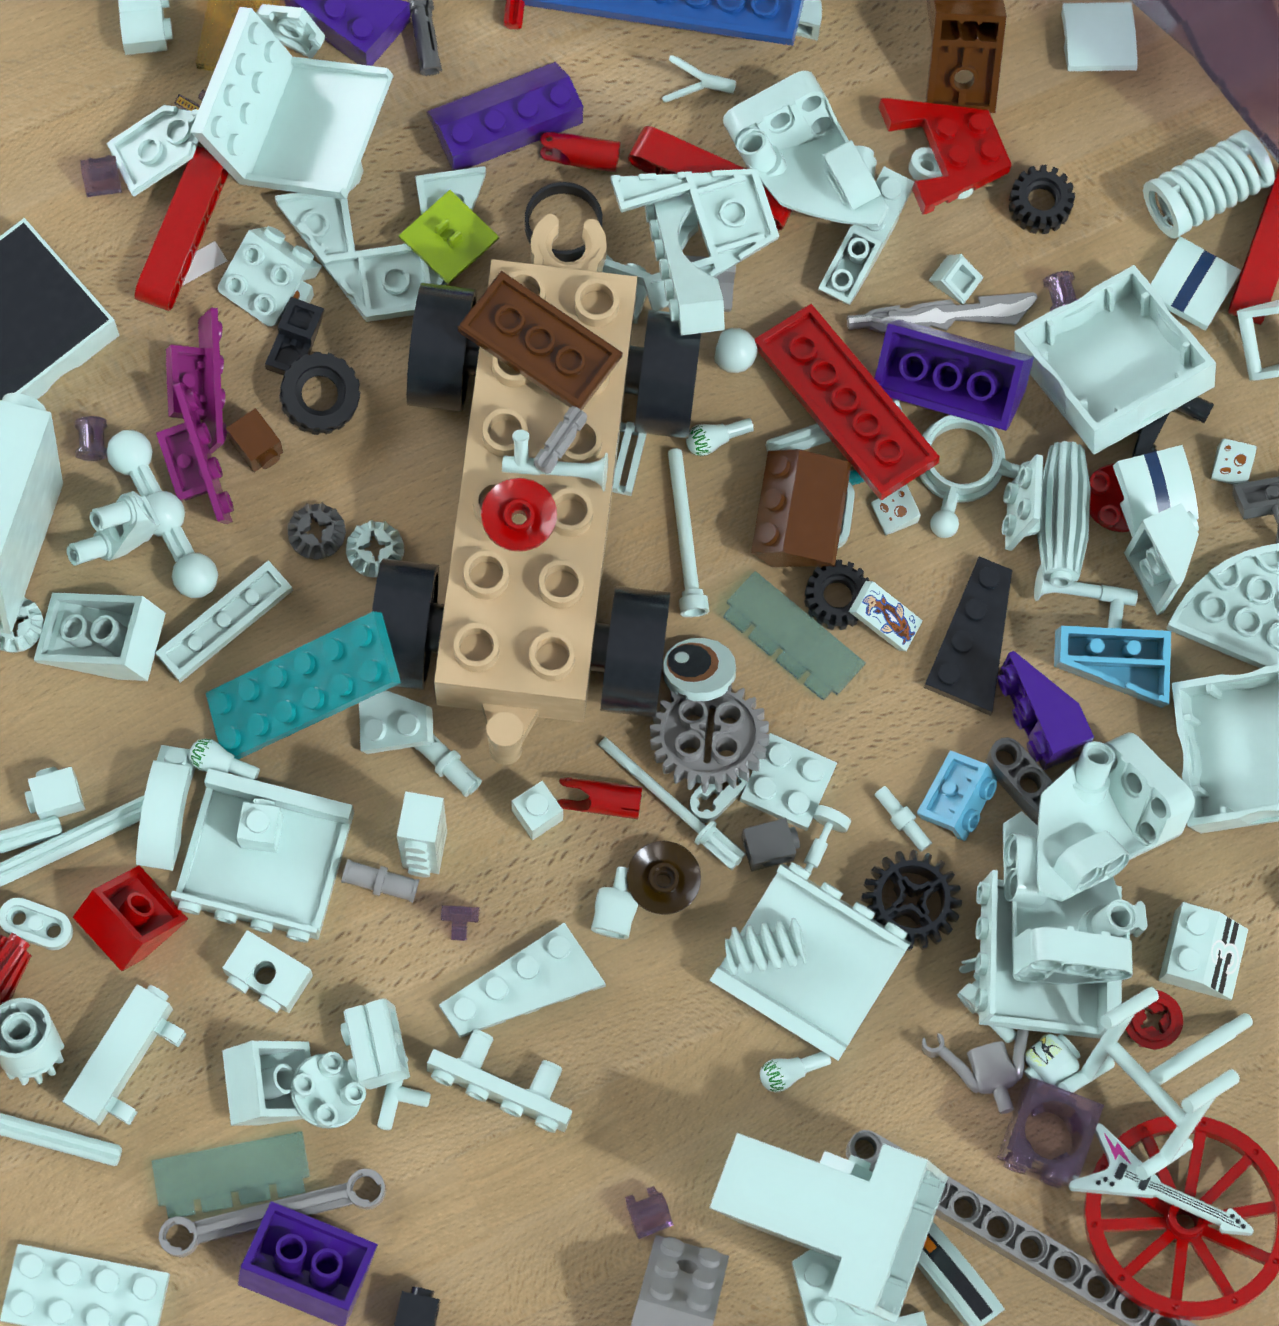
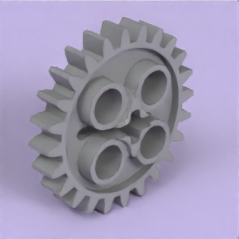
[650,684,769,793]

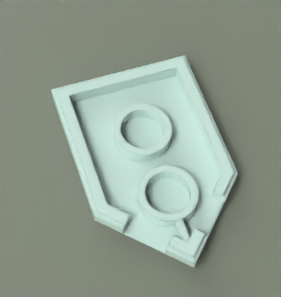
[106,105,199,197]

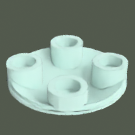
[290,1052,366,1129]

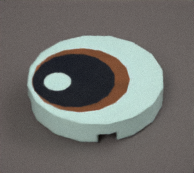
[663,638,736,701]

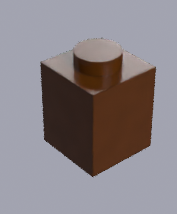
[226,408,283,473]

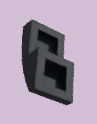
[265,297,324,376]

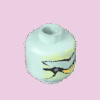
[1024,1034,1081,1090]

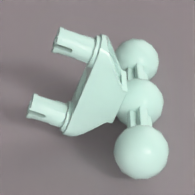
[67,430,218,598]

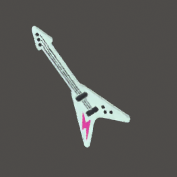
[1069,1123,1254,1236]

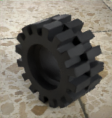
[1008,165,1075,234]
[804,560,869,630]

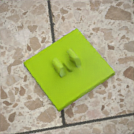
[399,190,499,285]

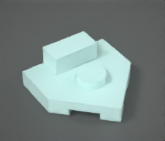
[256,4,325,58]

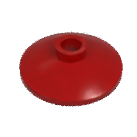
[481,478,557,552]

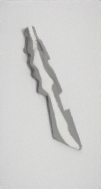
[847,292,1037,334]

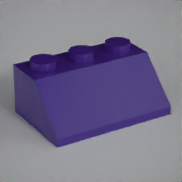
[238,1201,378,1326]

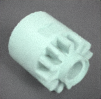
[0,998,64,1085]

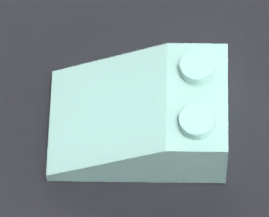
[34,593,166,681]

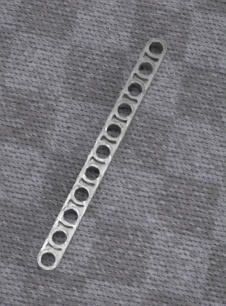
[846,1130,1197,1326]

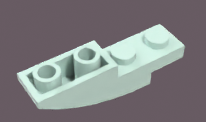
[818,167,914,306]

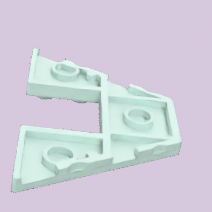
[275,166,486,322]

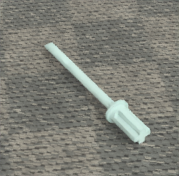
[598,737,746,870]

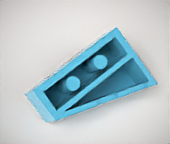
[1054,626,1171,708]

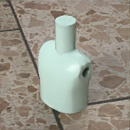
[591,867,638,939]

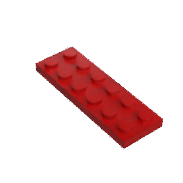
[754,303,940,500]

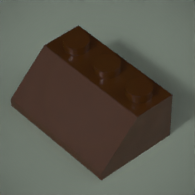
[751,449,851,567]

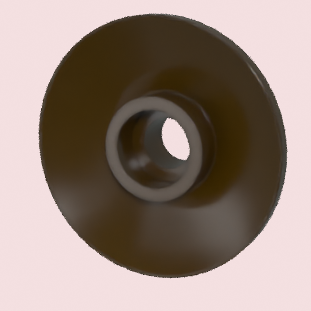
[627,841,701,915]

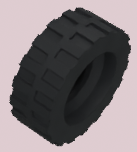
[279,352,361,435]

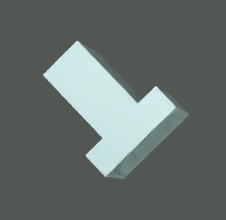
[710,1133,948,1323]

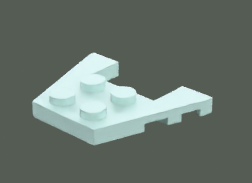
[792,1250,927,1326]

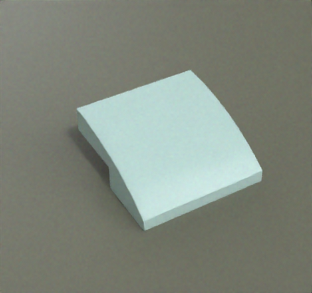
[1061,2,1137,71]

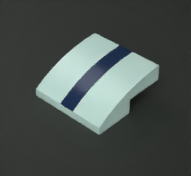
[1151,236,1241,331]
[1113,445,1199,537]

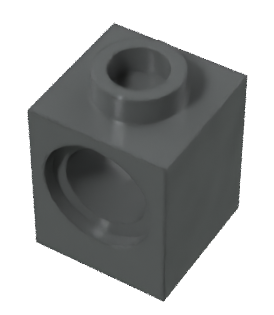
[741,818,800,872]

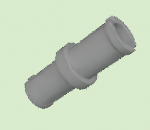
[341,859,420,903]

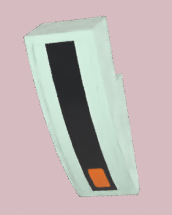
[917,1221,1005,1326]

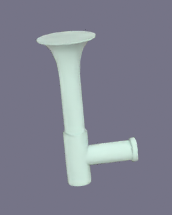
[502,430,608,492]
[1034,565,1138,628]

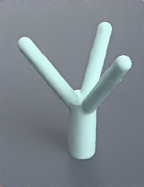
[662,55,736,103]

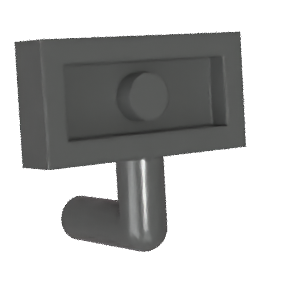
[1232,476,1279,544]

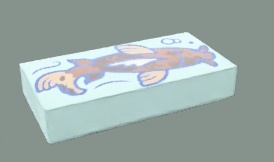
[849,581,923,651]

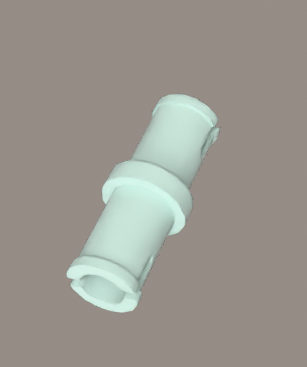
[414,734,482,797]

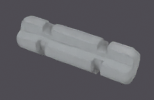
[534,406,587,474]

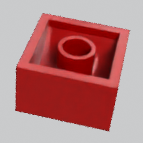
[73,865,188,972]

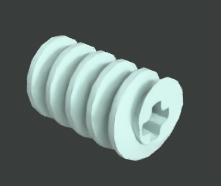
[725,918,806,976]

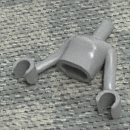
[922,1029,1029,1114]

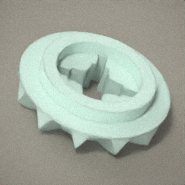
[346,520,404,577]
[0,597,44,653]

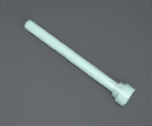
[668,448,709,617]

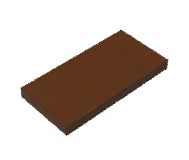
[458,271,623,410]

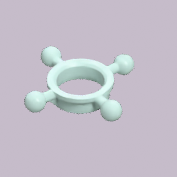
[919,415,1044,538]

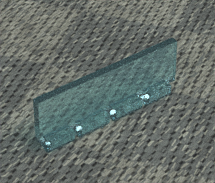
[723,571,866,701]
[152,1131,310,1219]

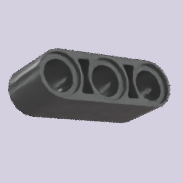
[986,737,1053,825]

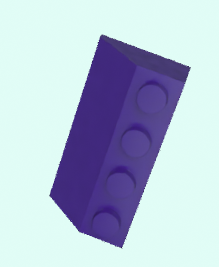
[427,62,583,171]
[874,319,1034,431]

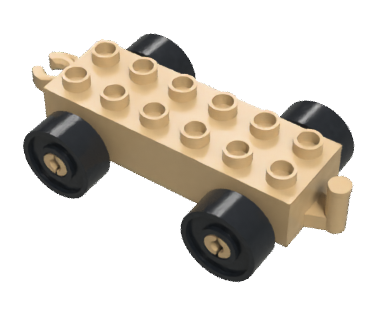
[372,214,701,765]

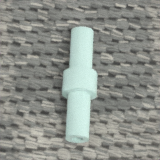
[874,786,932,852]

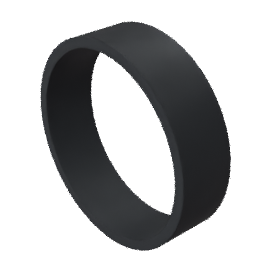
[525,182,603,262]

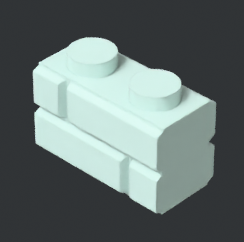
[341,999,410,1089]

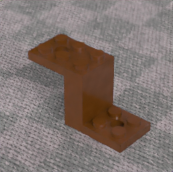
[925,0,1007,113]

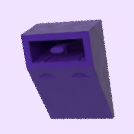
[997,651,1094,770]

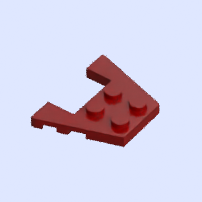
[878,98,1012,215]

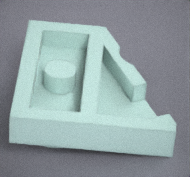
[359,690,434,754]

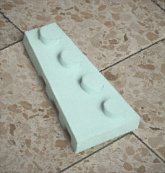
[439,922,606,1038]

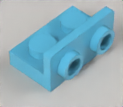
[917,750,997,841]

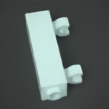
[63,984,187,1126]

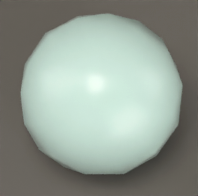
[714,328,757,373]

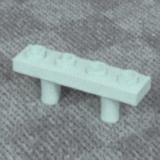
[427,1029,572,1133]

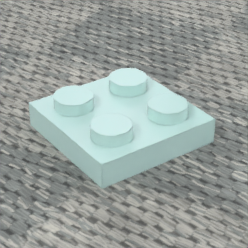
[740,733,837,831]

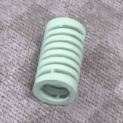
[1143,130,1275,239]

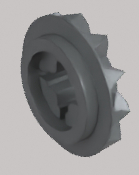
[288,502,346,560]

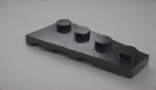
[923,556,1012,716]

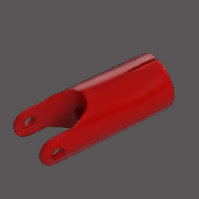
[540,132,621,173]
[557,777,643,820]

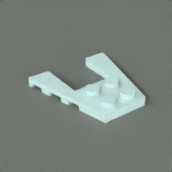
[610,169,779,311]

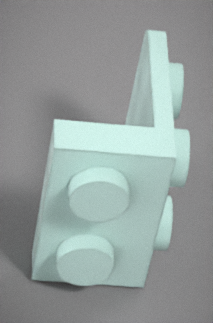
[218,226,322,326]

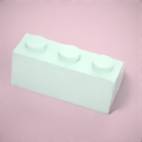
[1124,502,1199,615]

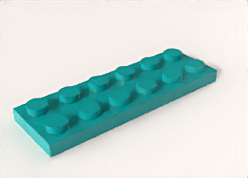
[206,611,401,760]

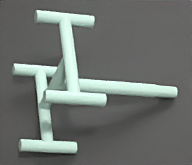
[1057,987,1253,1180]

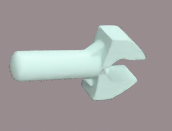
[957,983,1017,1043]

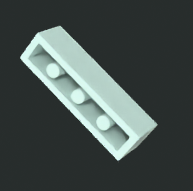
[397,792,447,877]

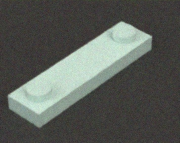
[155,560,293,683]

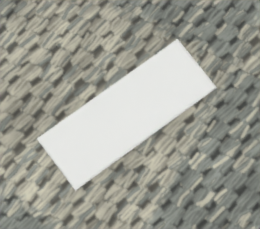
[182,241,227,286]

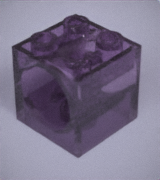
[997,1077,1104,1188]

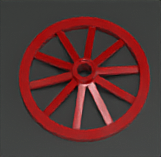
[1084,1116,1279,1321]

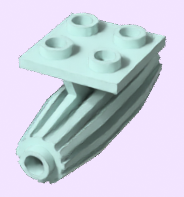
[1002,441,1091,588]

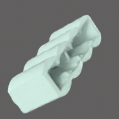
[118,0,173,55]

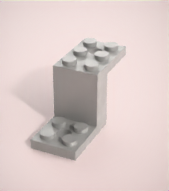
[631,1235,729,1326]

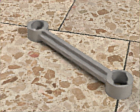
[159,1169,386,1258]

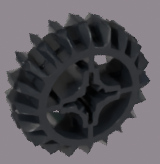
[861,850,962,951]

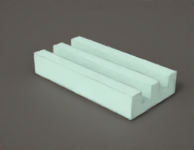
[613,421,647,496]

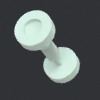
[804,805,851,873]

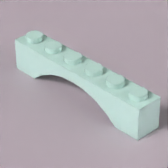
[645,193,725,335]

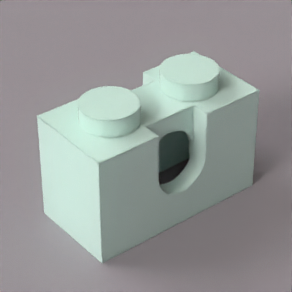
[222,930,313,1013]

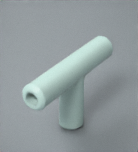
[377,1056,431,1131]

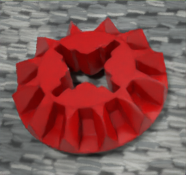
[1126,990,1183,1050]

